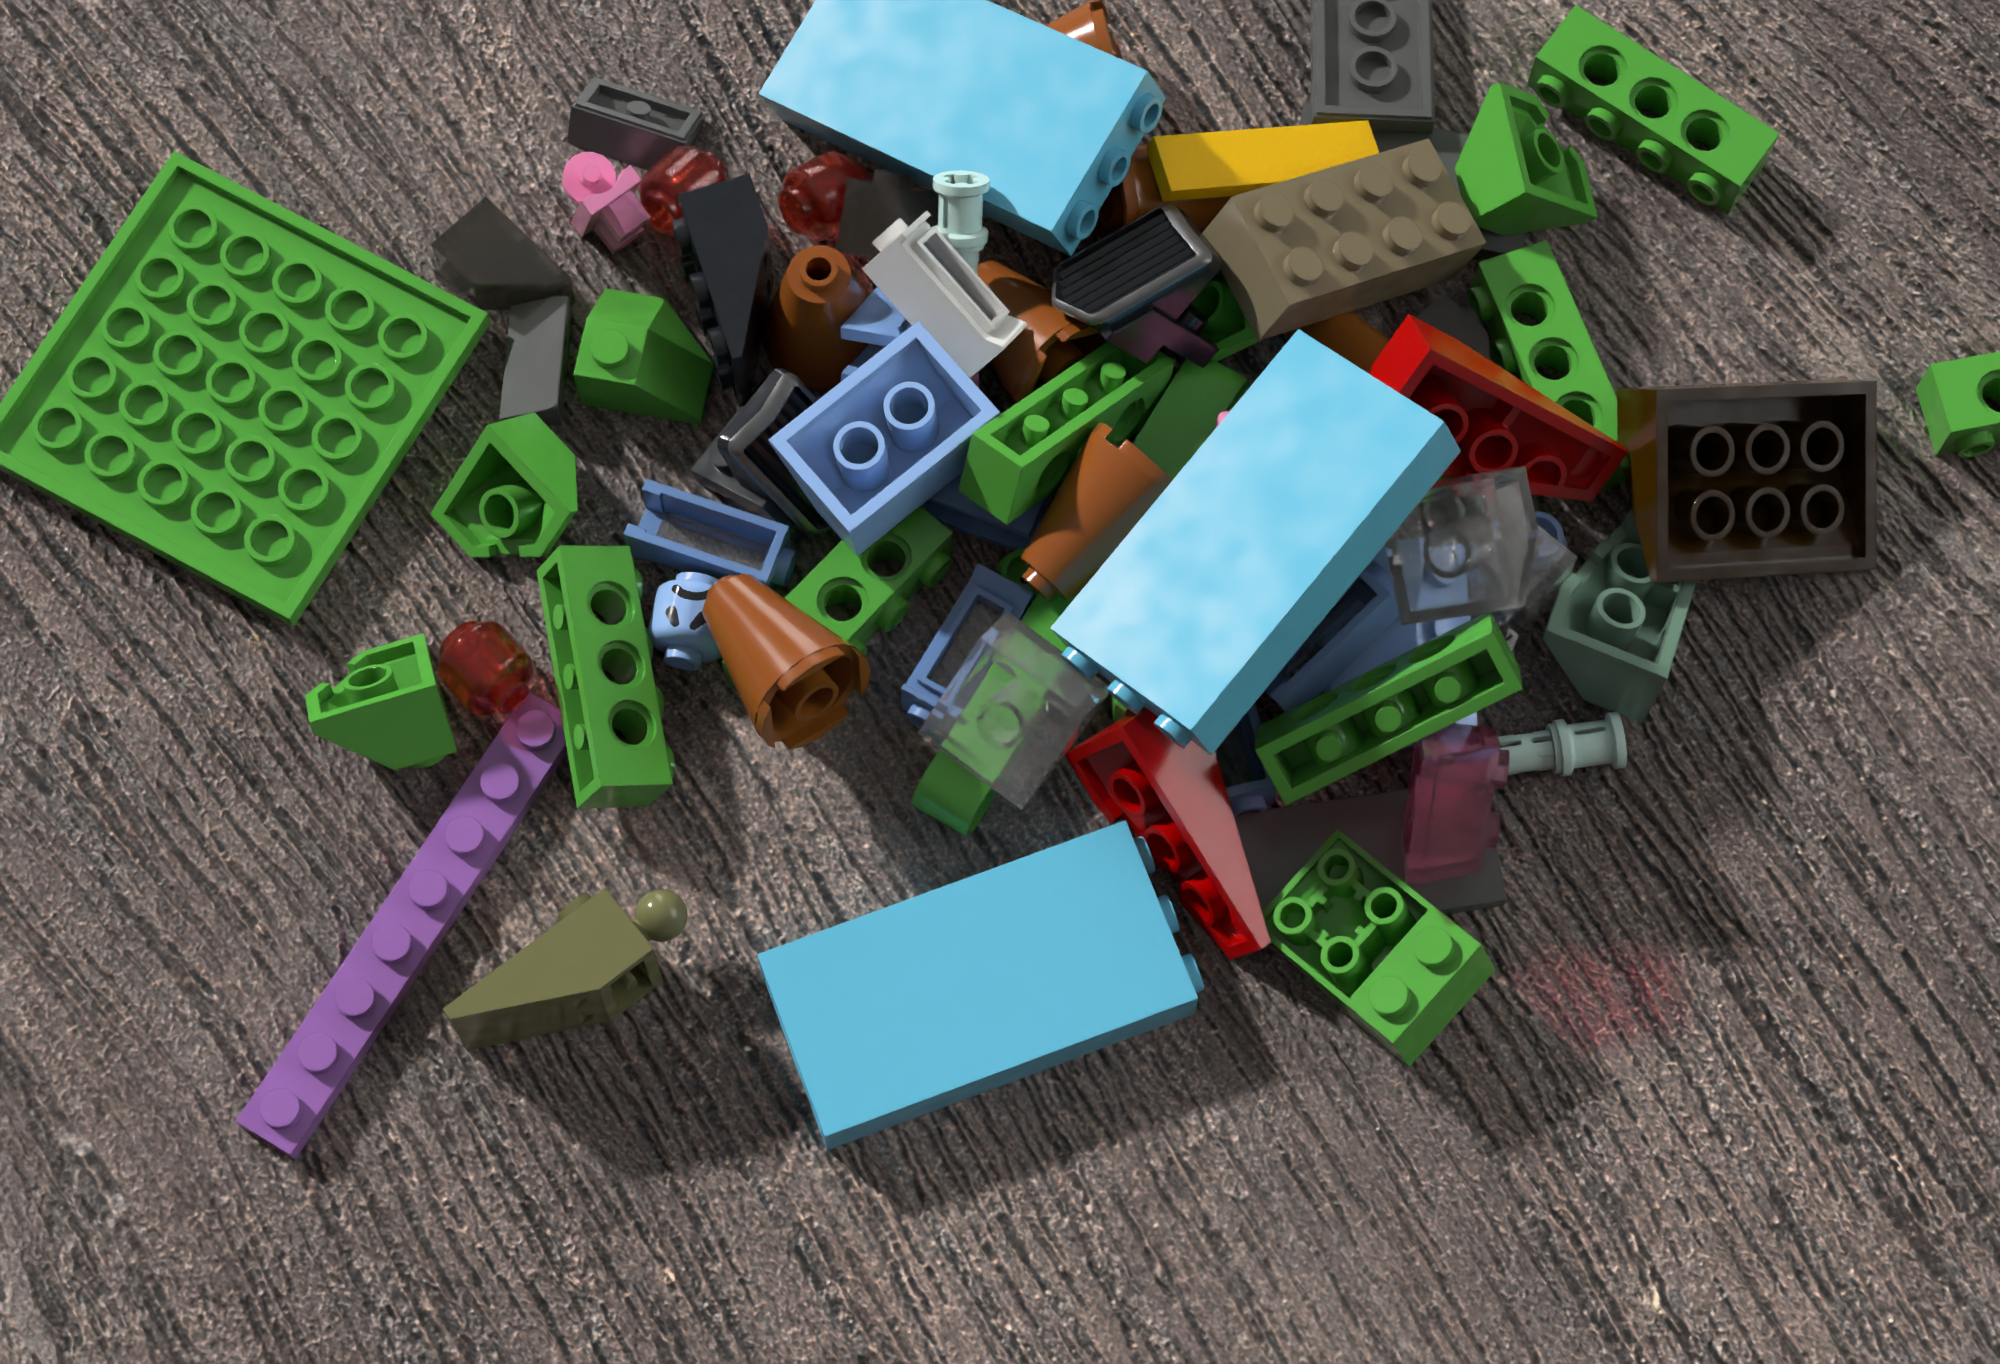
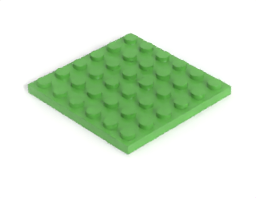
[0,151,491,628]

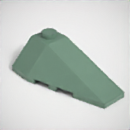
[1542,509,1697,723]

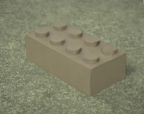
[1202,138,1487,341]

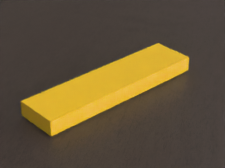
[1145,120,1379,202]

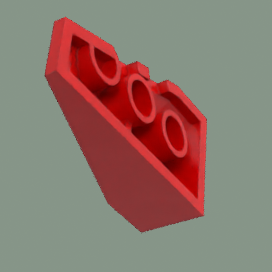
[1370,314,1628,502]
[1064,707,1271,960]

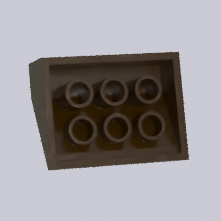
[1617,379,1877,583]

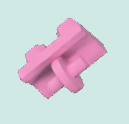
[562,152,651,255]

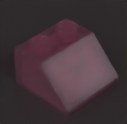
[1400,723,1509,884]

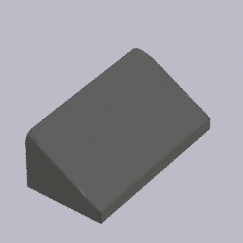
[567,77,705,178]
[499,296,573,426]

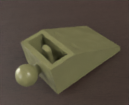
[442,888,688,1050]

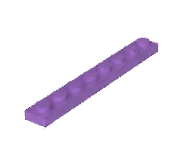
[236,691,567,1160]

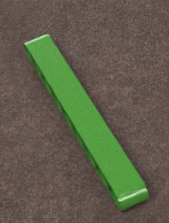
[911,359,1249,837]

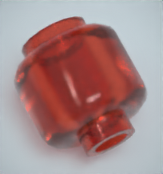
[639,145,727,236]
[778,151,872,241]
[438,620,534,716]

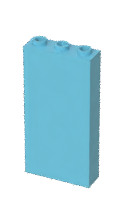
[759,0,1166,256]
[1050,329,1461,755]
[757,820,1204,1150]

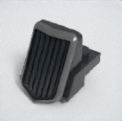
[1051,205,1221,368]
[690,368,832,544]

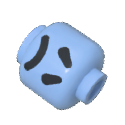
[648,572,722,671]

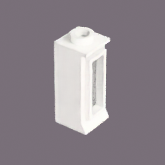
[862,211,1028,378]

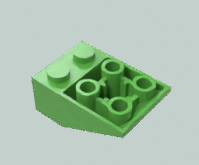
[1262,829,1496,1067]

